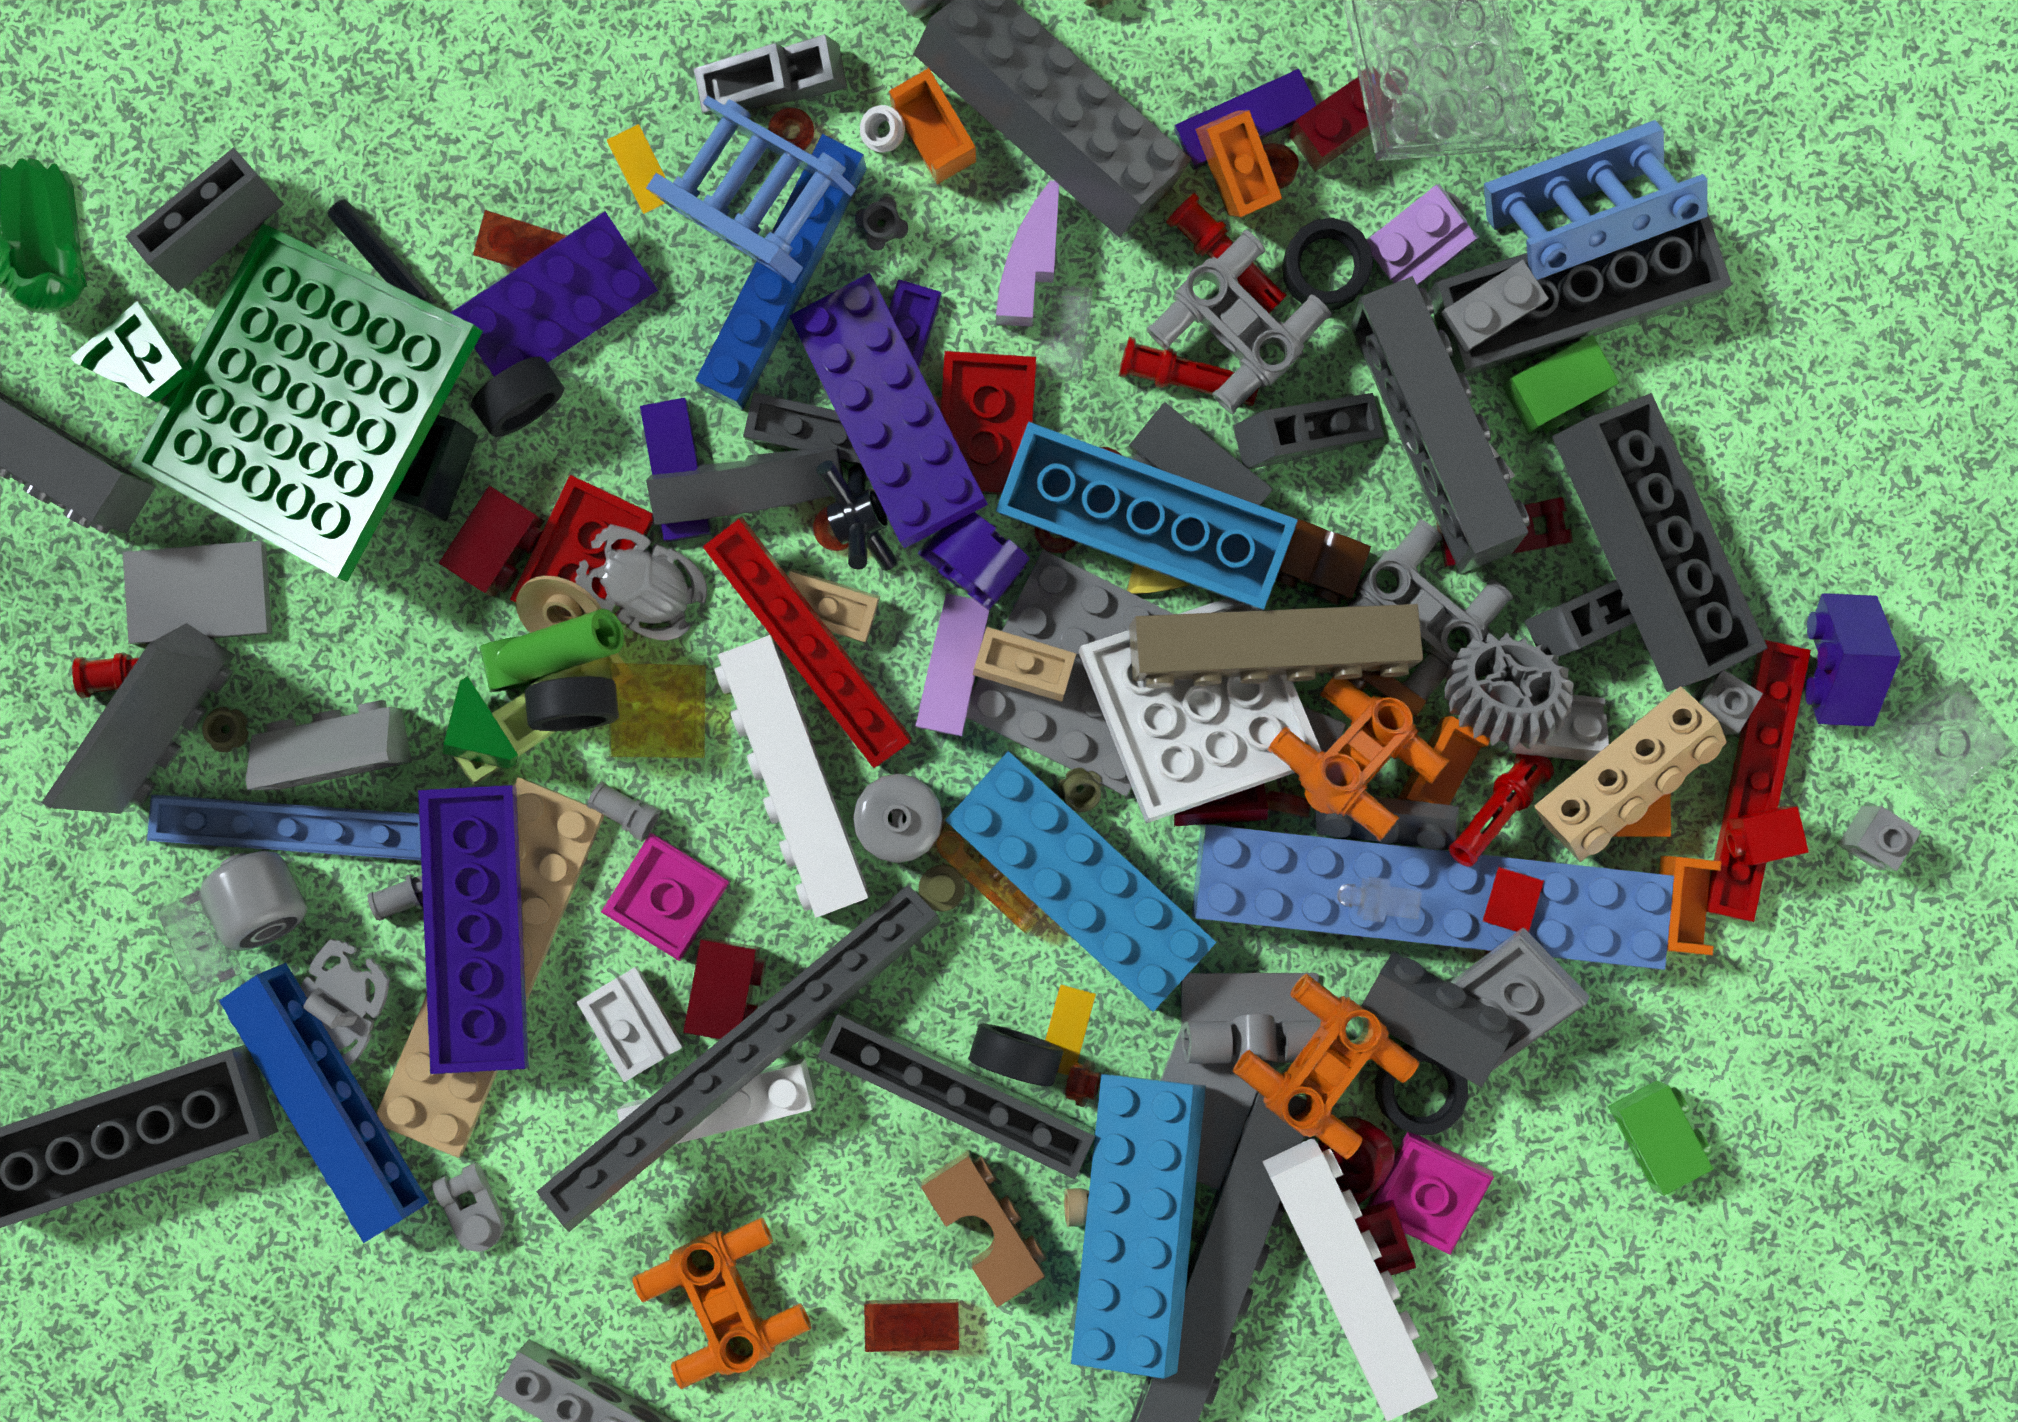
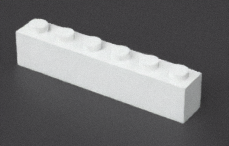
[714,635,871,918]
[1262,1137,1439,1422]

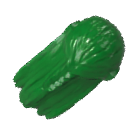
[0,158,88,314]

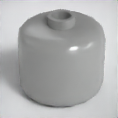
[853,774,943,863]
[199,851,307,951]

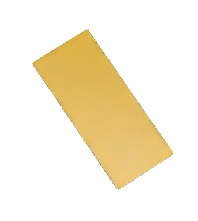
[607,124,666,214]
[1045,985,1096,1077]

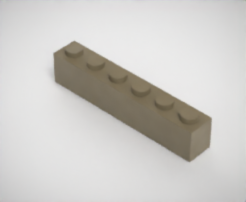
[1129,604,1423,688]

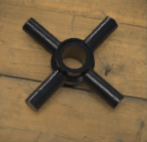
[816,460,897,571]

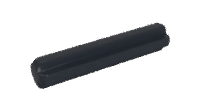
[327,199,433,304]

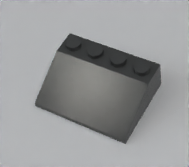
[41,623,235,814]

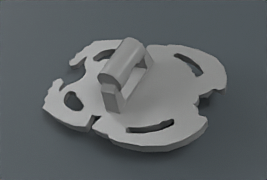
[575,524,707,641]
[300,939,390,1066]

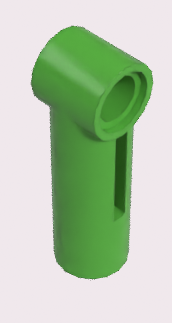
[479,608,624,692]

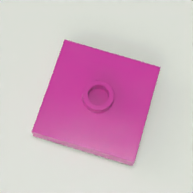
[601,833,731,961]
[1366,1131,1494,1255]

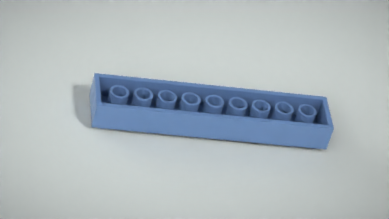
[1191,824,1674,970]

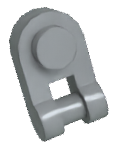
[432,1162,505,1252]

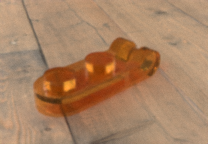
[936,831,1039,934]

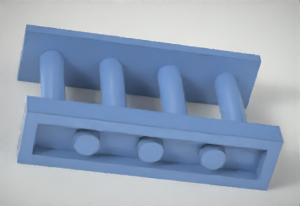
[646,96,856,283]
[1484,120,1707,280]

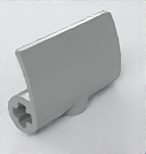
[1181,973,1321,1067]

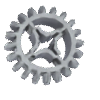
[1444,633,1574,750]

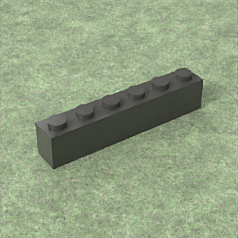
[817,1009,1095,1179]

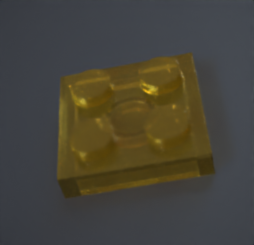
[609,663,706,758]

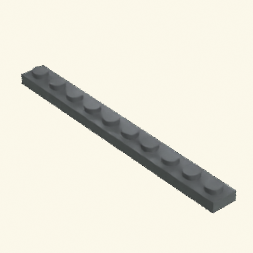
[536,885,940,1232]

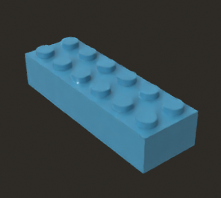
[996,422,1298,611]
[945,751,1217,1012]
[1071,1074,1206,1379]

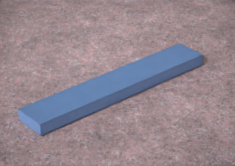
[147,794,421,860]

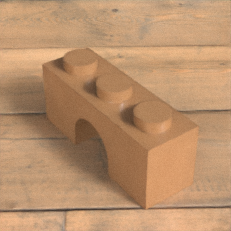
[921,1150,1047,1307]

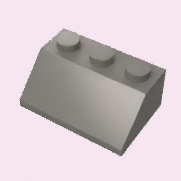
[245,700,412,791]

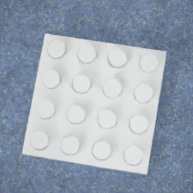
[1079,598,1321,824]

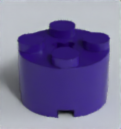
[917,512,1030,611]

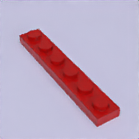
[702,517,912,768]
[1706,640,1811,922]

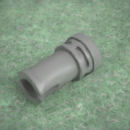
[587,781,661,842]

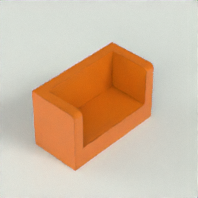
[889,68,976,184]
[1195,110,1283,217]
[1398,716,1490,805]
[1659,856,1722,955]

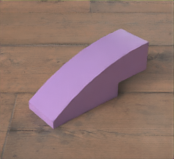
[996,180,1059,327]
[916,593,990,737]

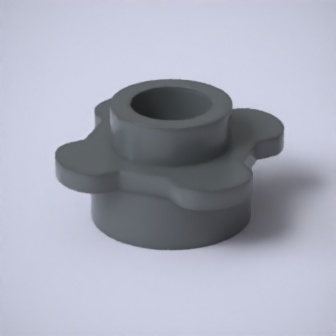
[855,197,908,251]

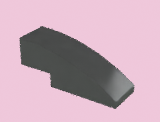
[694,34,848,115]

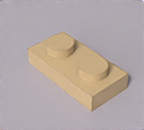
[788,569,881,642]
[972,627,1077,702]

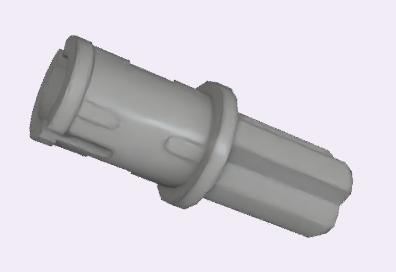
[367,874,423,921]

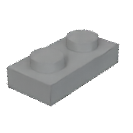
[1440,260,1549,352]

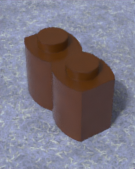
[1275,514,1371,606]

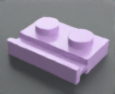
[1367,184,1480,286]

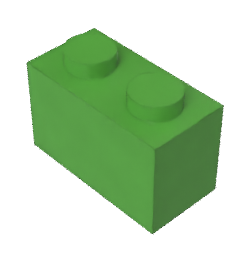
[1502,334,1620,434]
[1608,1080,1714,1196]

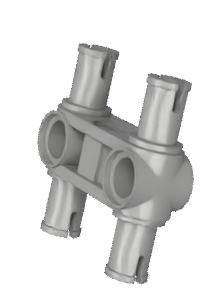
[1146,230,1332,415]
[1347,519,1513,701]

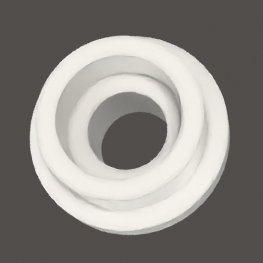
[860,105,905,153]

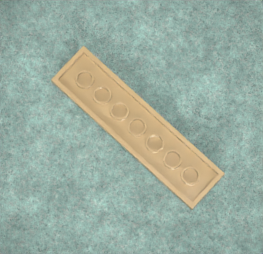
[376,777,605,1158]

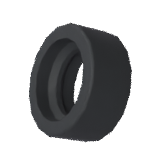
[1282,218,1373,310]
[471,356,565,437]
[525,676,619,732]
[968,1023,1064,1087]
[1375,1045,1468,1135]

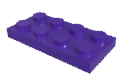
[450,211,658,377]

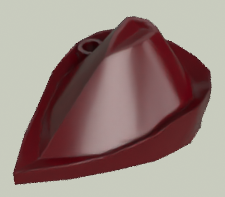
[1318,1116,1395,1206]

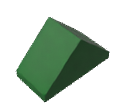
[442,676,518,769]

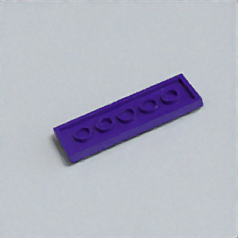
[789,273,988,549]
[418,785,529,1074]

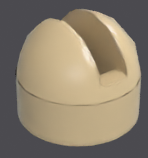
[1064,1188,1089,1227]

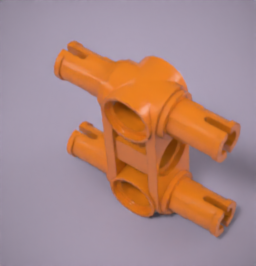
[1267,676,1450,841]
[1233,974,1419,1159]
[632,1217,811,1389]

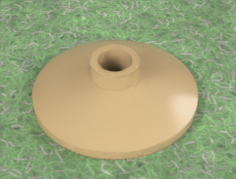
[516,576,602,633]

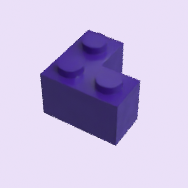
[1805,593,1901,727]

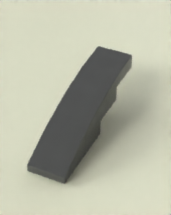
[646,446,843,525]

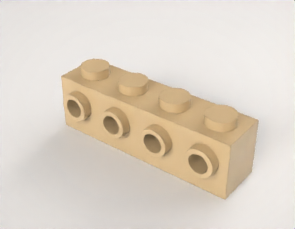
[1534,686,1727,862]

